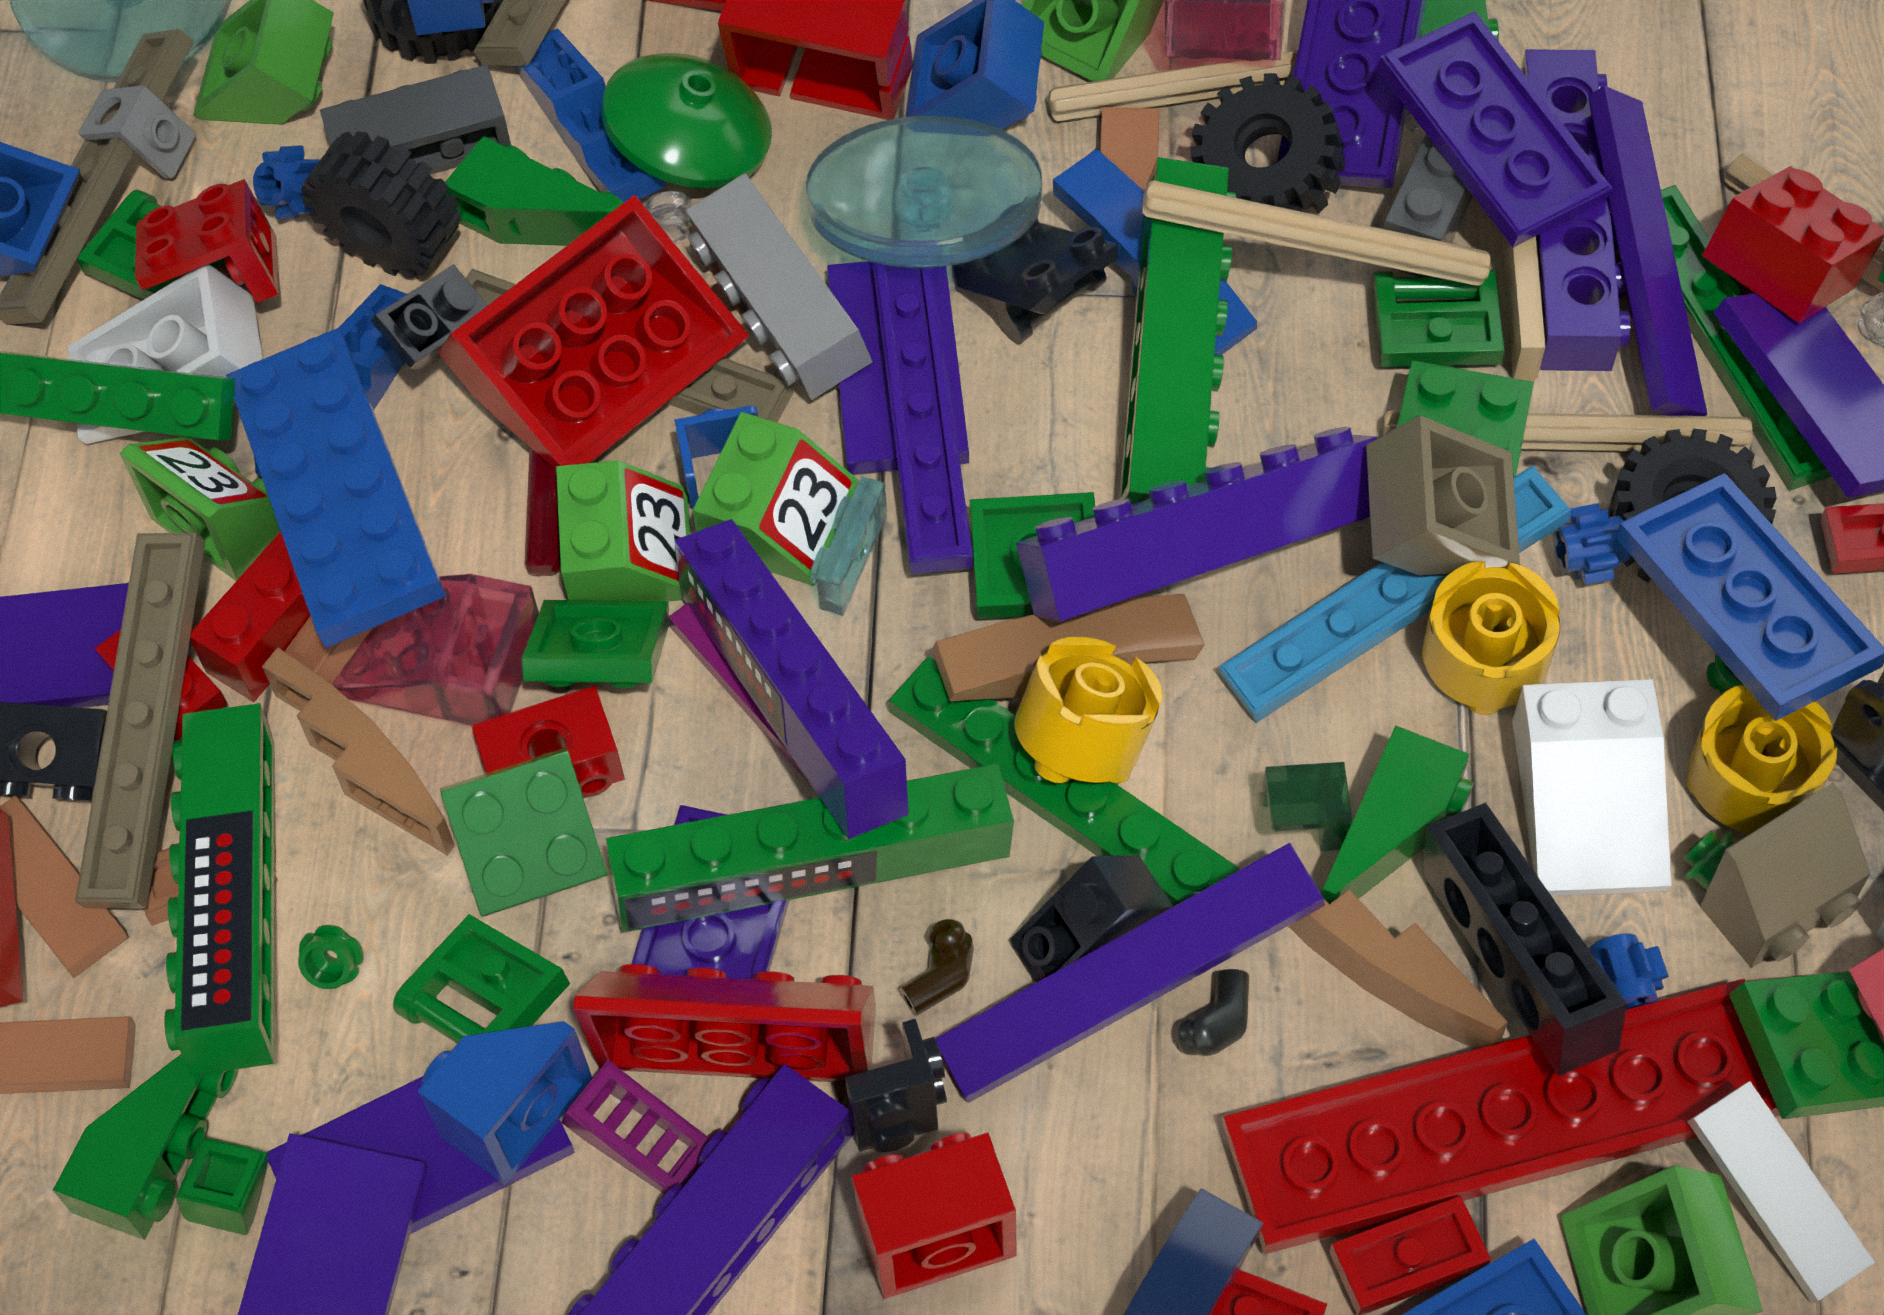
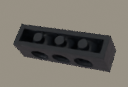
[0,702,107,802]
[1423,802,1627,1076]

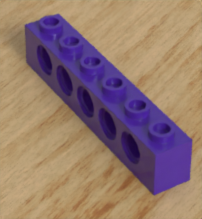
[1521,49,1630,371]

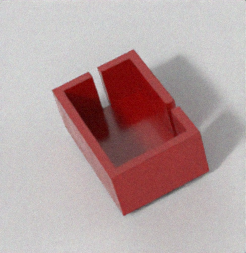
[718,0,913,121]

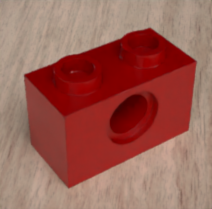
[471,685,625,796]

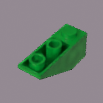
[445,136,624,246]
[53,1054,237,1240]

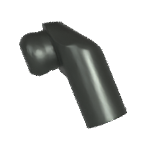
[1177,969,1250,1056]

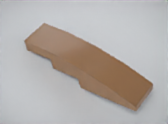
[932,594,1205,701]
[262,648,455,856]
[1288,889,1508,1050]

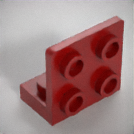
[135,179,279,303]

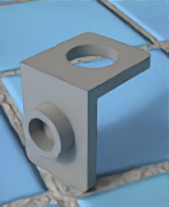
[78,85,195,178]

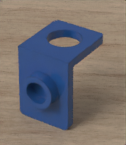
[674,405,758,509]

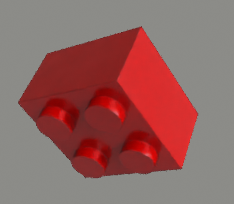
[1702,166,1884,323]
[851,1132,1017,1300]

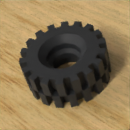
[1190,73,1346,213]
[301,131,461,278]
[1608,428,1777,583]

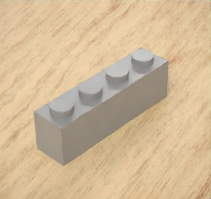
[685,173,872,400]

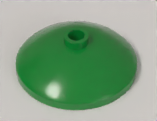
[601,53,772,189]

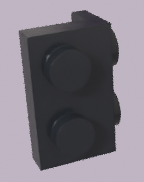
[845,1018,947,1152]

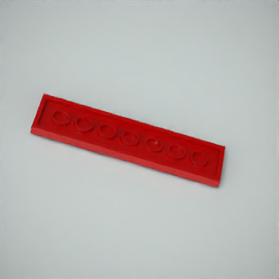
[1222,978,1780,1255]

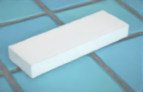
[1687,1081,1875,1303]

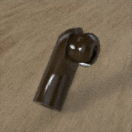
[899,919,974,1016]

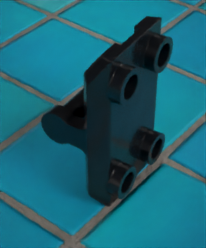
[952,209,1121,344]

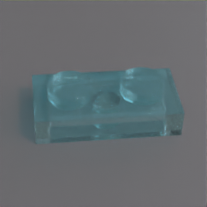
[811,476,887,616]

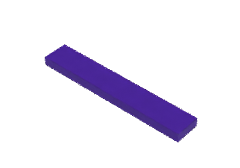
[1588,85,1708,416]
[872,252,973,574]
[935,843,1325,1103]

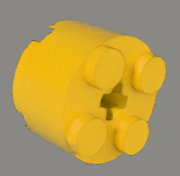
[1421,562,1560,715]
[1014,637,1163,783]
[1686,685,1837,836]

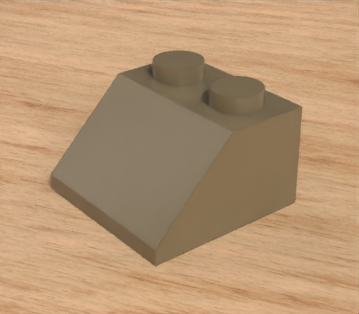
[1366,415,1520,576]
[1700,783,1871,968]

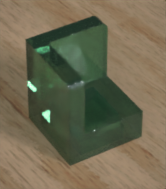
[1262,762,1352,851]

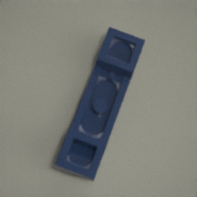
[1124,1188,1264,1315]

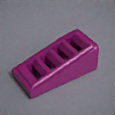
[561,1060,710,1194]

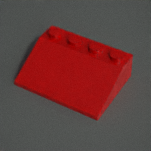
[438,195,750,470]
[573,964,876,1083]

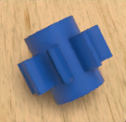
[253,145,320,219]
[1553,503,1630,585]
[1589,933,1669,1010]

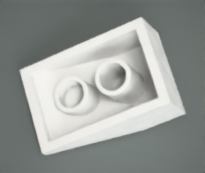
[67,264,263,444]
[1512,679,1671,896]

